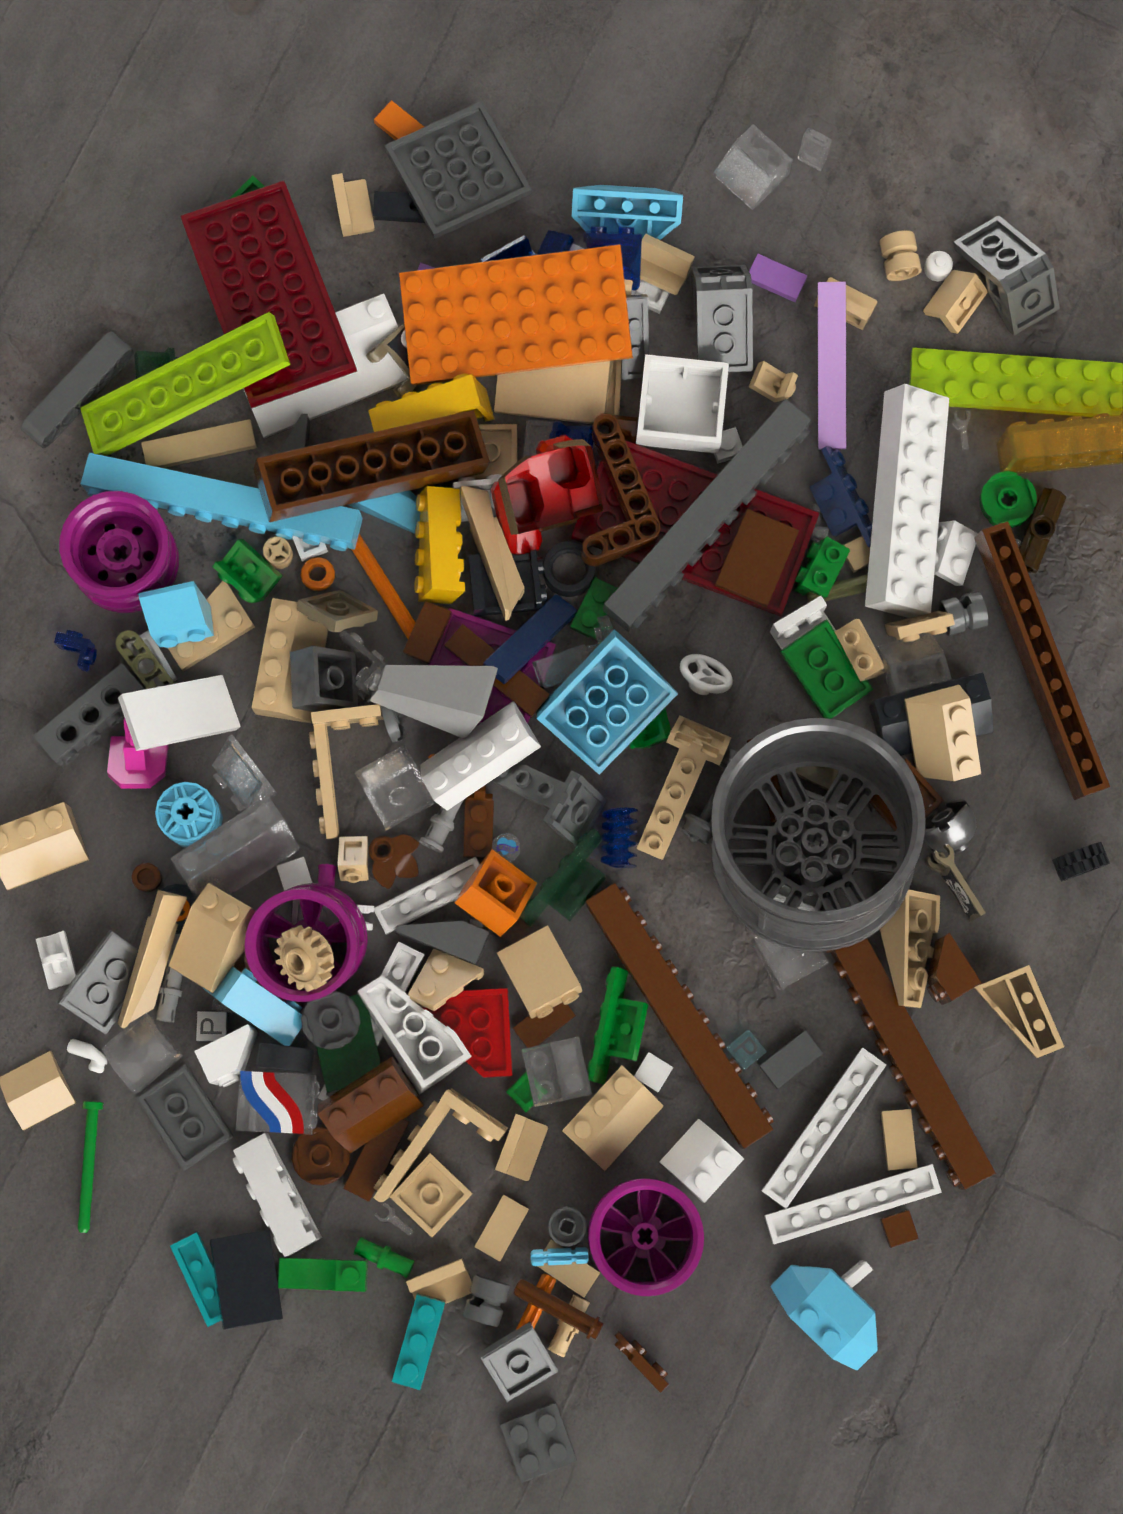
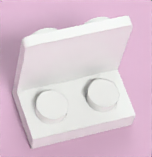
[770,596,836,650]

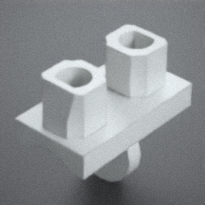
[36,931,77,990]

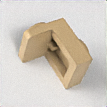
[749,361,798,402]

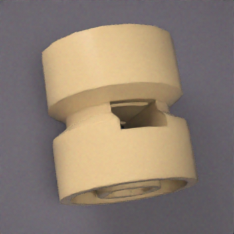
[879,231,922,281]

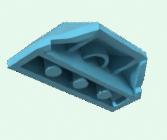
[572,185,683,246]
[770,1265,878,1370]

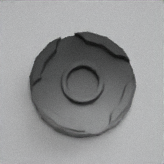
[380,705,405,743]
[301,991,361,1050]

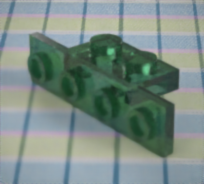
[520,828,606,927]

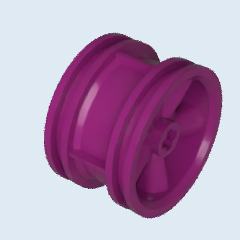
[245,883,368,1002]
[588,1179,704,1296]

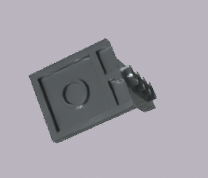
[490,762,607,849]

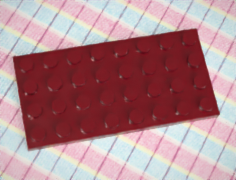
[180,180,357,409]
[571,441,820,617]

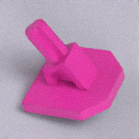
[107,718,169,789]

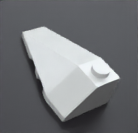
[358,975,471,1094]

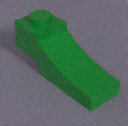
[278,1258,368,1292]

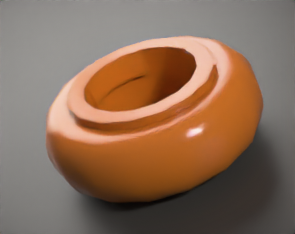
[301,557,335,591]

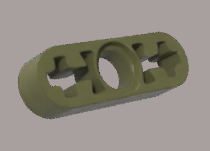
[116,630,175,689]

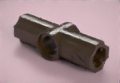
[1019,488,1067,574]

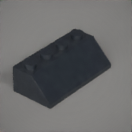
[869,672,994,756]

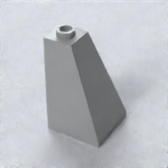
[369,665,498,739]

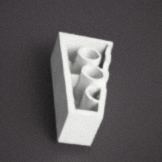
[232,1133,322,1257]

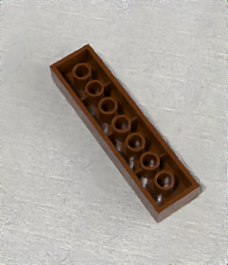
[253,410,490,523]

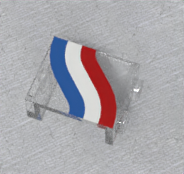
[236,1071,319,1135]

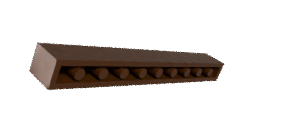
[974,521,1110,800]
[585,883,774,1149]
[825,938,996,1190]

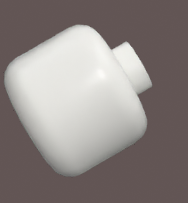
[924,251,953,282]

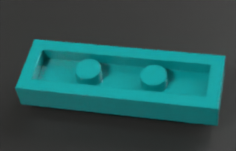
[170,1232,221,1327]
[392,1293,446,1390]

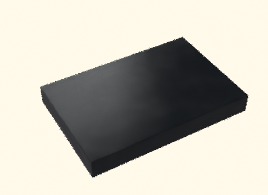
[210,1229,283,1330]

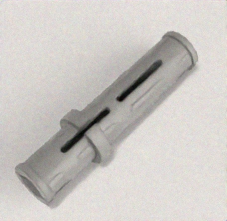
[156,934,183,1023]

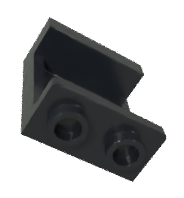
[469,549,547,617]

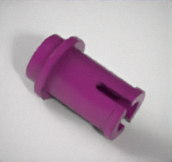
[318,864,337,888]

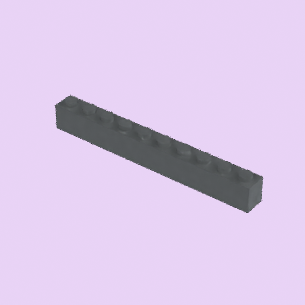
[603,399,811,632]

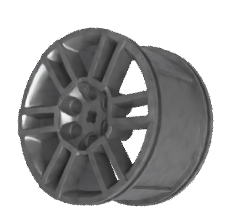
[712,718,925,952]

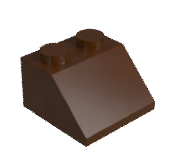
[927,933,981,1005]

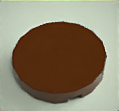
[291,1127,350,1186]

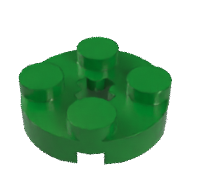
[979,471,1037,528]

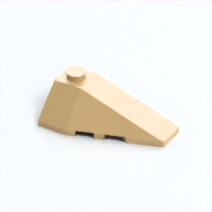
[880,890,940,1008]

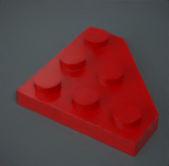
[421,988,512,1078]

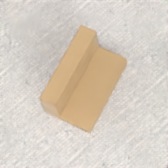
[332,173,375,237]
[628,234,695,295]
[923,270,988,334]
[814,277,877,330]
[495,1114,548,1181]
[406,1258,472,1304]

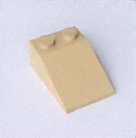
[168,883,255,993]

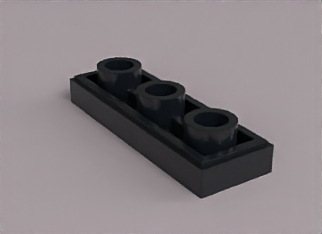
[373,191,425,223]

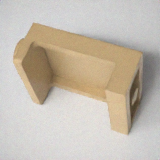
[497,926,582,1019]

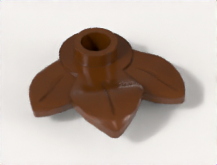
[369,834,419,889]

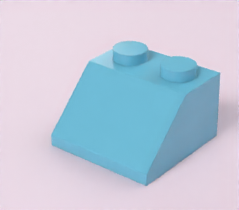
[139,581,214,648]

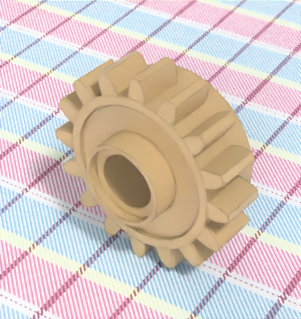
[274,925,334,992]

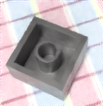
[290,646,358,712]

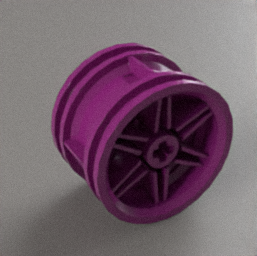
[59,491,179,613]

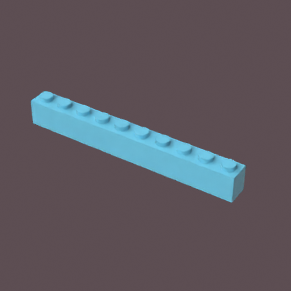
[80,453,363,551]

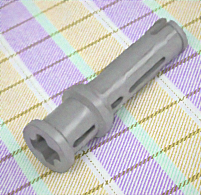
[419,800,463,853]

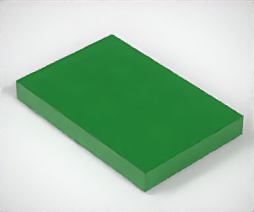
[779,619,874,719]

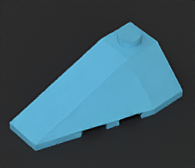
[348,490,420,534]

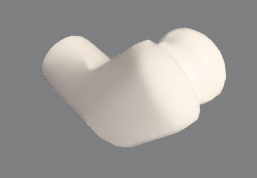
[67,1039,107,1073]

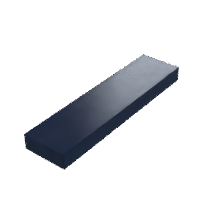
[483,594,577,684]

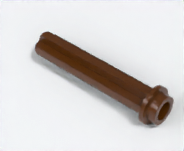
[514,1279,604,1340]

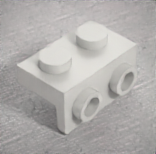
[934,520,978,586]

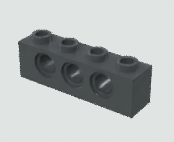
[33,663,145,766]

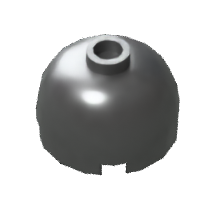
[924,799,977,853]

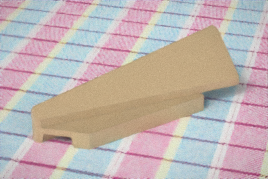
[461,486,524,621]
[118,890,187,1028]

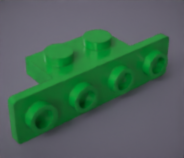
[588,966,649,1085]

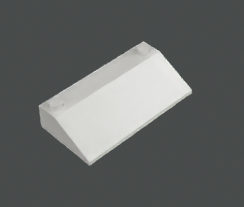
[243,294,407,438]

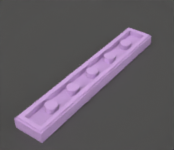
[818,282,846,450]

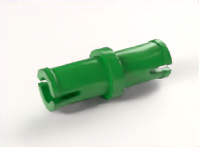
[354,1237,415,1278]

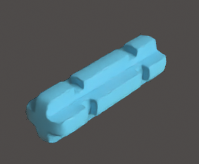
[531,1247,589,1266]

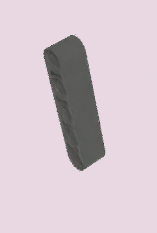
[21,331,134,448]

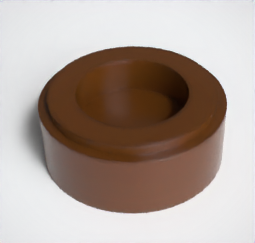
[132,863,162,892]

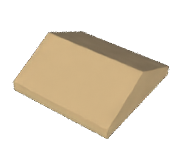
[0,1051,76,1130]

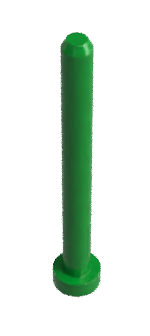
[78,1101,104,1233]

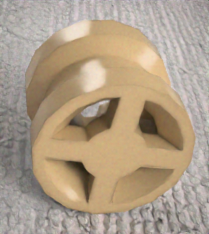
[263,537,293,569]

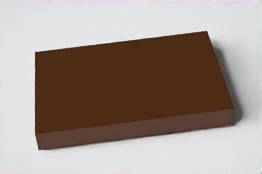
[715,509,799,608]

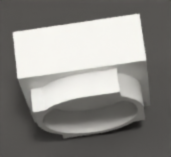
[636,354,729,454]

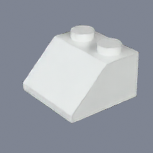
[194,1024,258,1087]
[660,1119,744,1203]

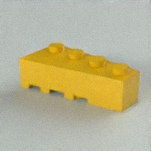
[368,374,495,432]
[414,486,465,604]

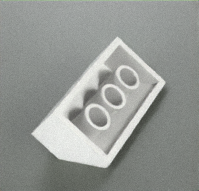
[420,701,541,810]

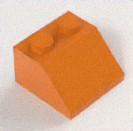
[455,849,537,937]

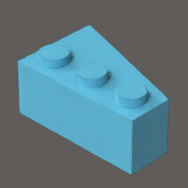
[203,966,303,1046]

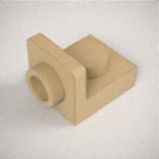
[338,836,369,883]

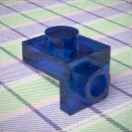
[54,630,97,672]

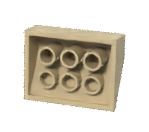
[494,361,613,426]

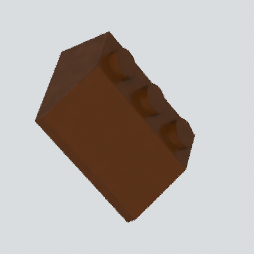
[317,1057,424,1153]

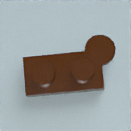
[614,1331,669,1393]

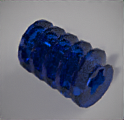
[601,807,638,868]

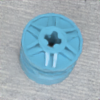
[155,782,223,849]

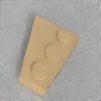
[168,581,255,671]

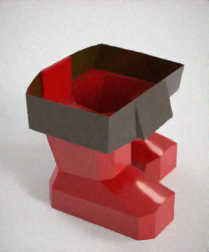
[491,435,603,555]

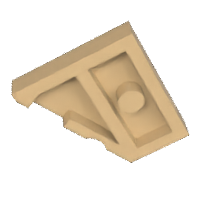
[408,949,484,1011]

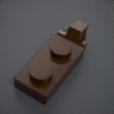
[463,785,494,858]

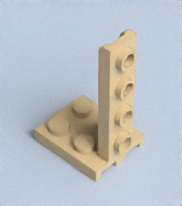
[309,704,384,839]
[637,716,731,860]
[373,1088,509,1202]

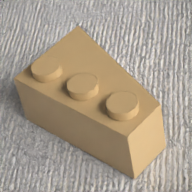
[974,965,1064,1058]

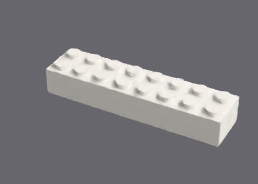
[865,384,949,618]

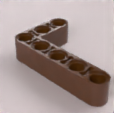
[581,413,661,566]

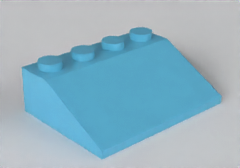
[537,629,678,775]

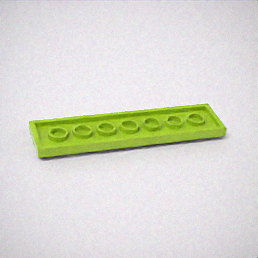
[80,312,290,456]
[909,348,1123,419]

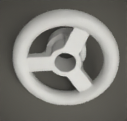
[680,654,733,695]

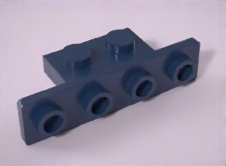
[810,446,872,548]

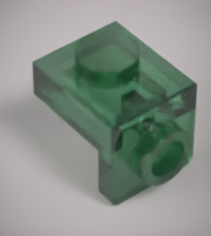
[134,347,178,379]

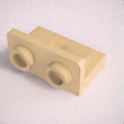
[835,619,884,681]

